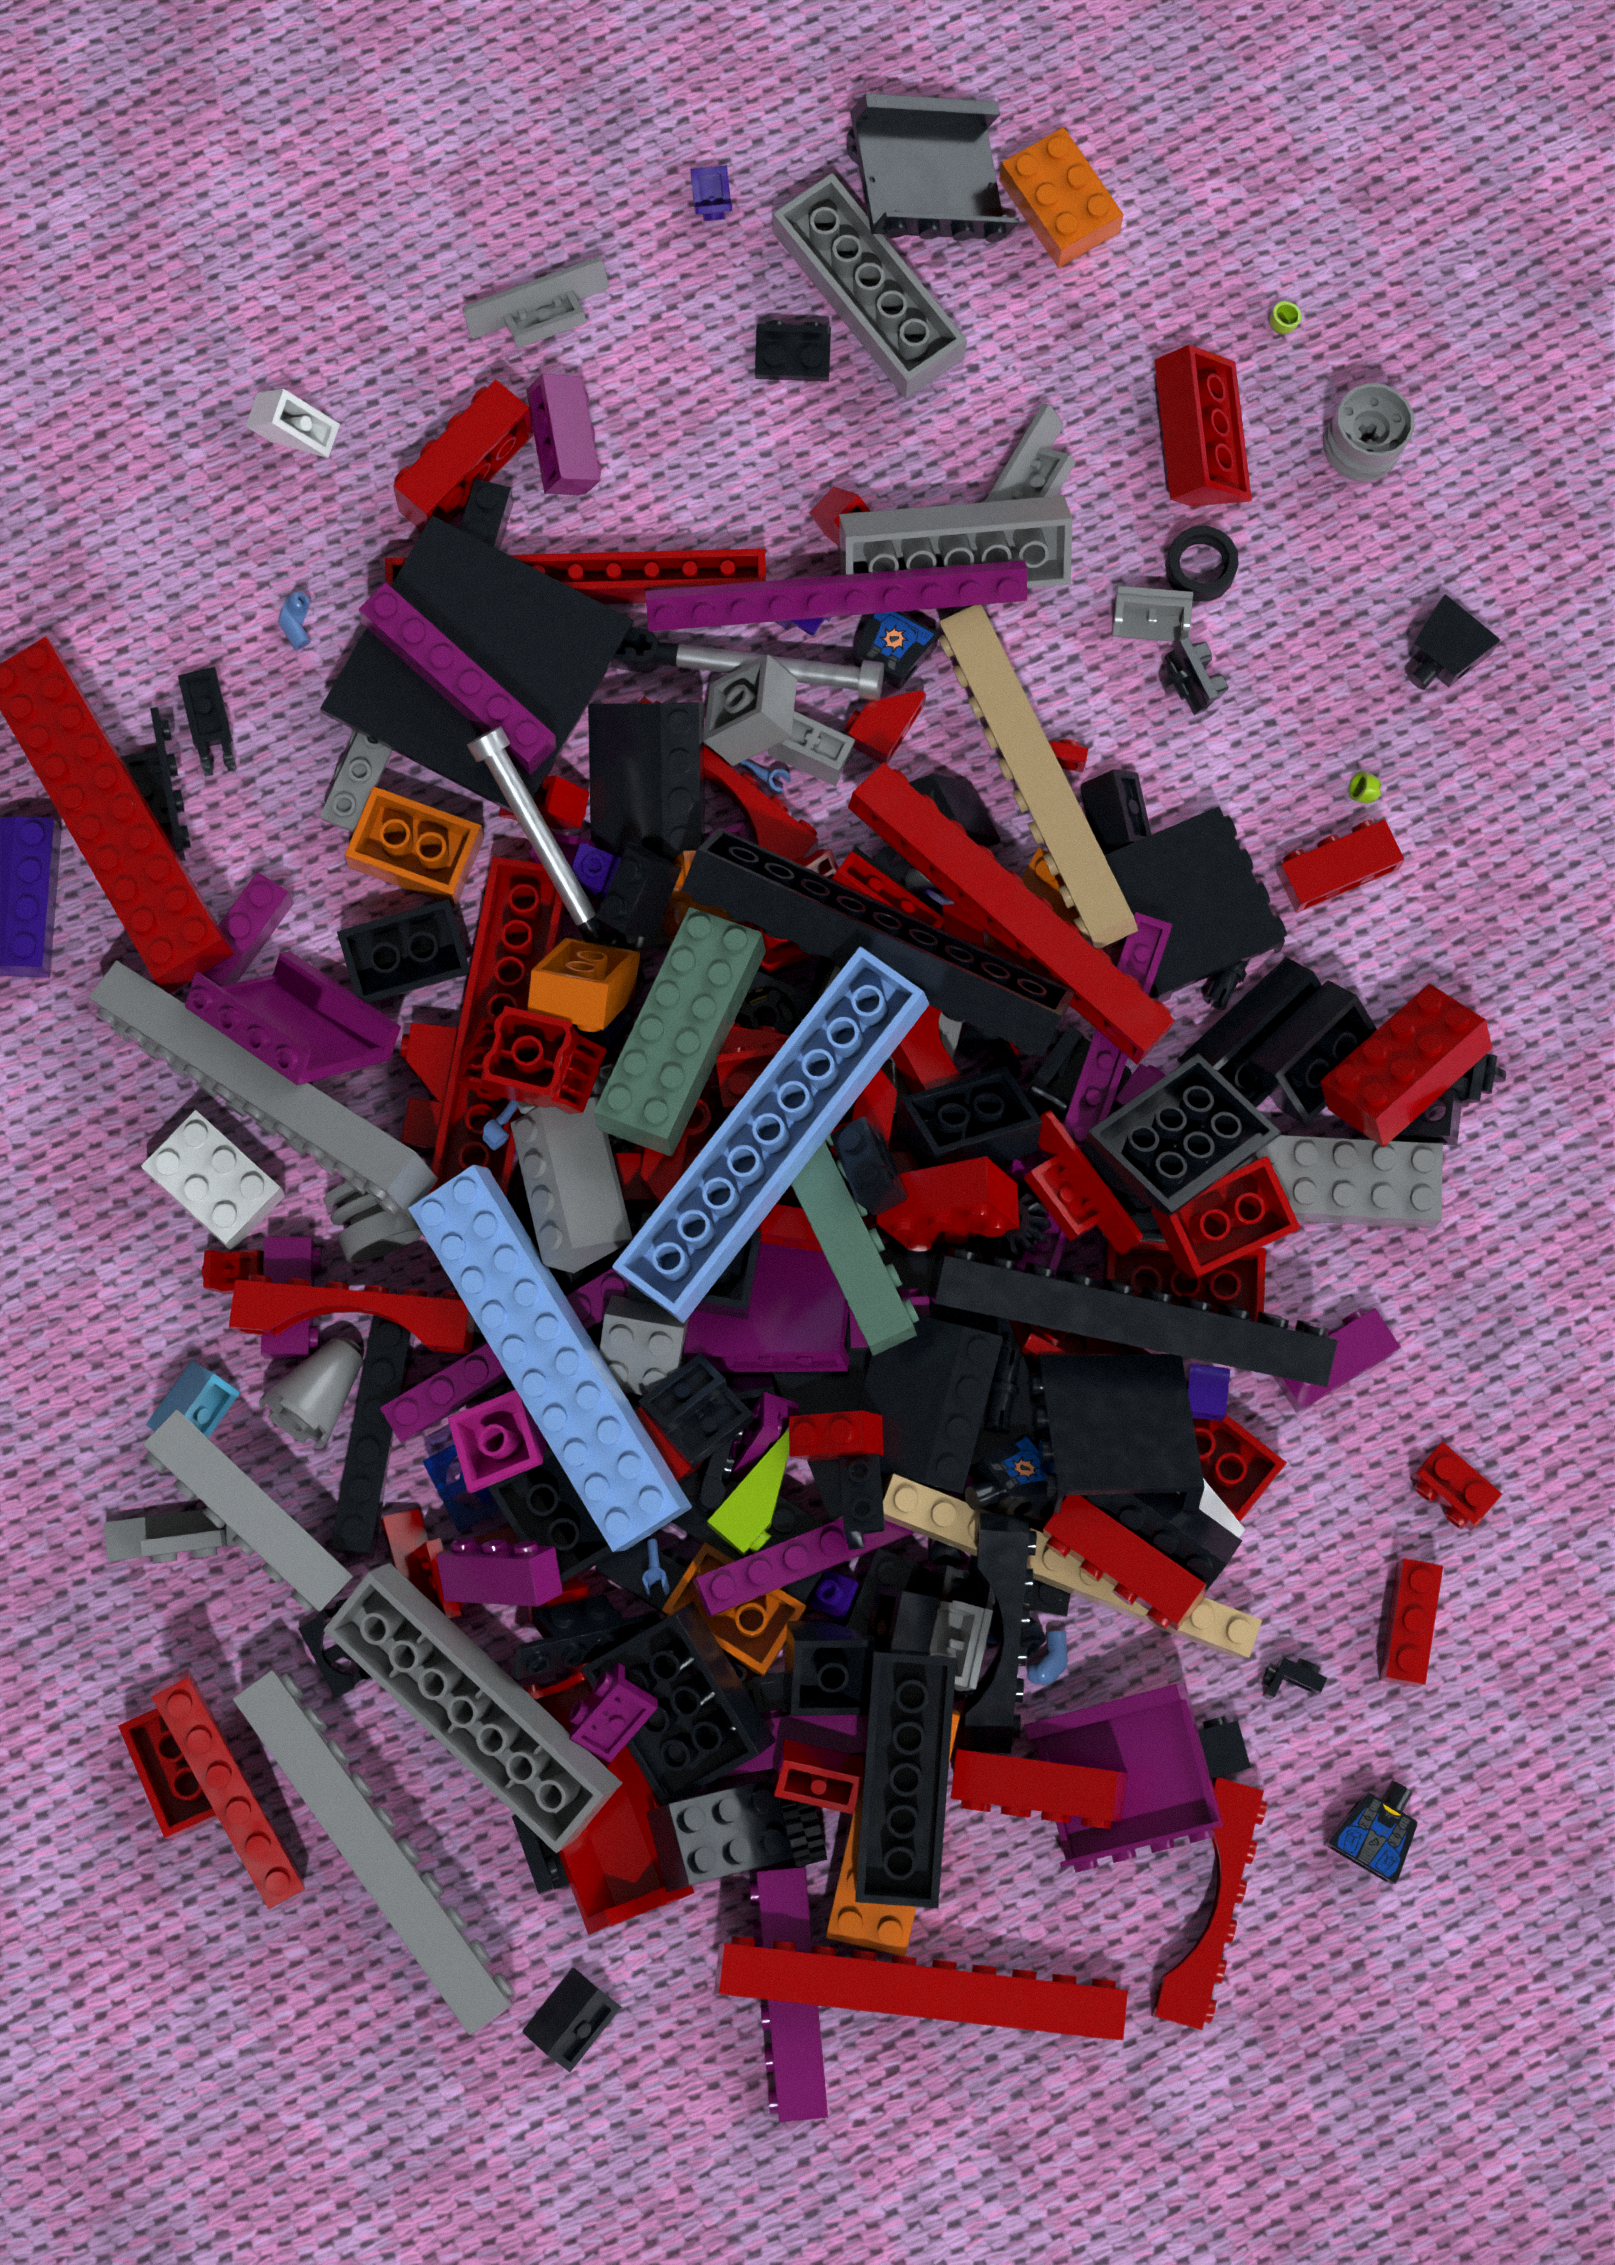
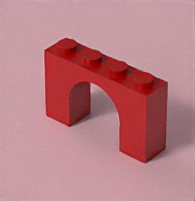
[891,949,1025,1094]

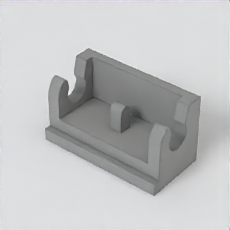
[1112,586,1193,642]
[768,711,855,787]
[928,1600,993,1691]

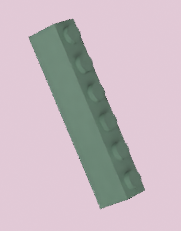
[791,1134,919,1356]

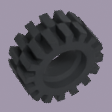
[778,1797,828,1868]

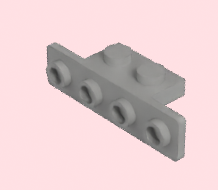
[462,257,609,349]
[985,404,1076,502]
[320,730,393,832]
[104,1509,237,1564]

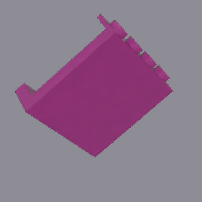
[185,951,401,1085]
[684,1243,850,1373]
[1024,1683,1223,1873]

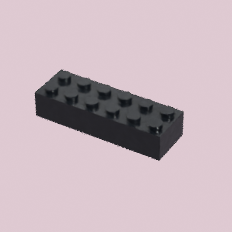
[855,1648,957,1908]

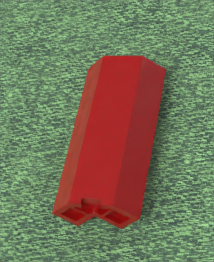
[523,1662,694,1935]

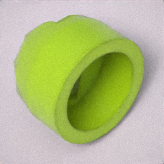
[1269,301,1302,335]
[1349,771,1381,804]

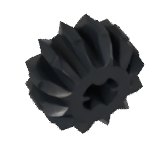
[985,1193,1052,1260]

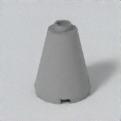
[259,1337,363,1449]

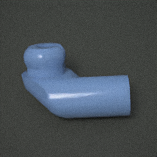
[278,592,311,651]

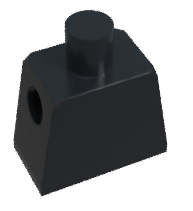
[1408,594,1501,690]

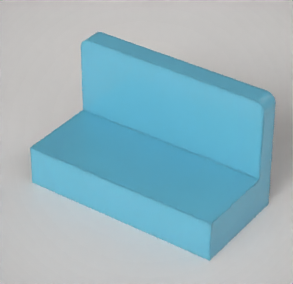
[147,1361,240,1438]

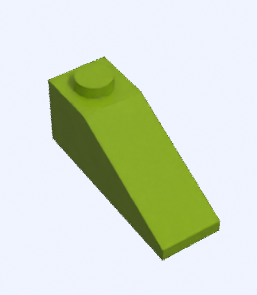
[707,1430,790,1557]

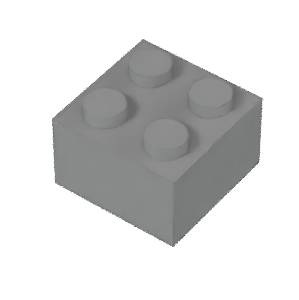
[703,654,797,766]
[599,1295,689,1396]

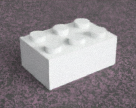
[141,1110,286,1252]

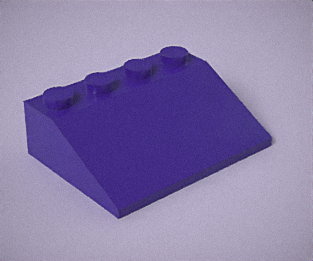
[0,816,62,978]

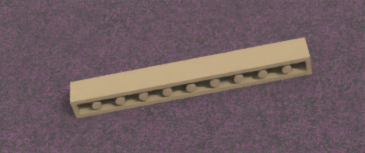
[938,605,1138,949]
[882,1474,1262,1659]

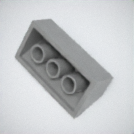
[510,1097,633,1273]

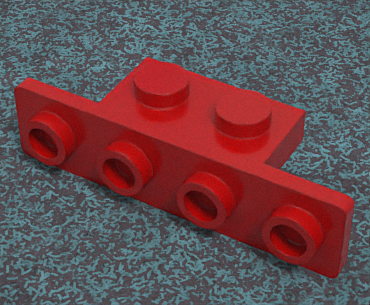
[1024,1110,1143,1256]
[381,1509,463,1621]

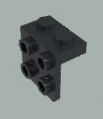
[1024,1025,1132,1118]

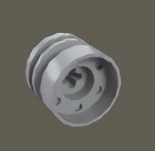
[1324,383,1414,482]
[323,1182,423,1263]

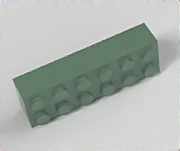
[594,907,766,1157]

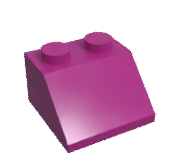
[448,1389,547,1493]

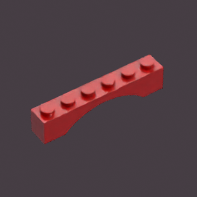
[638,696,819,861]
[229,1275,475,1354]
[151,1669,305,1909]
[1151,1777,1267,2030]

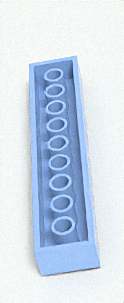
[612,946,929,1324]
[408,1165,692,1552]

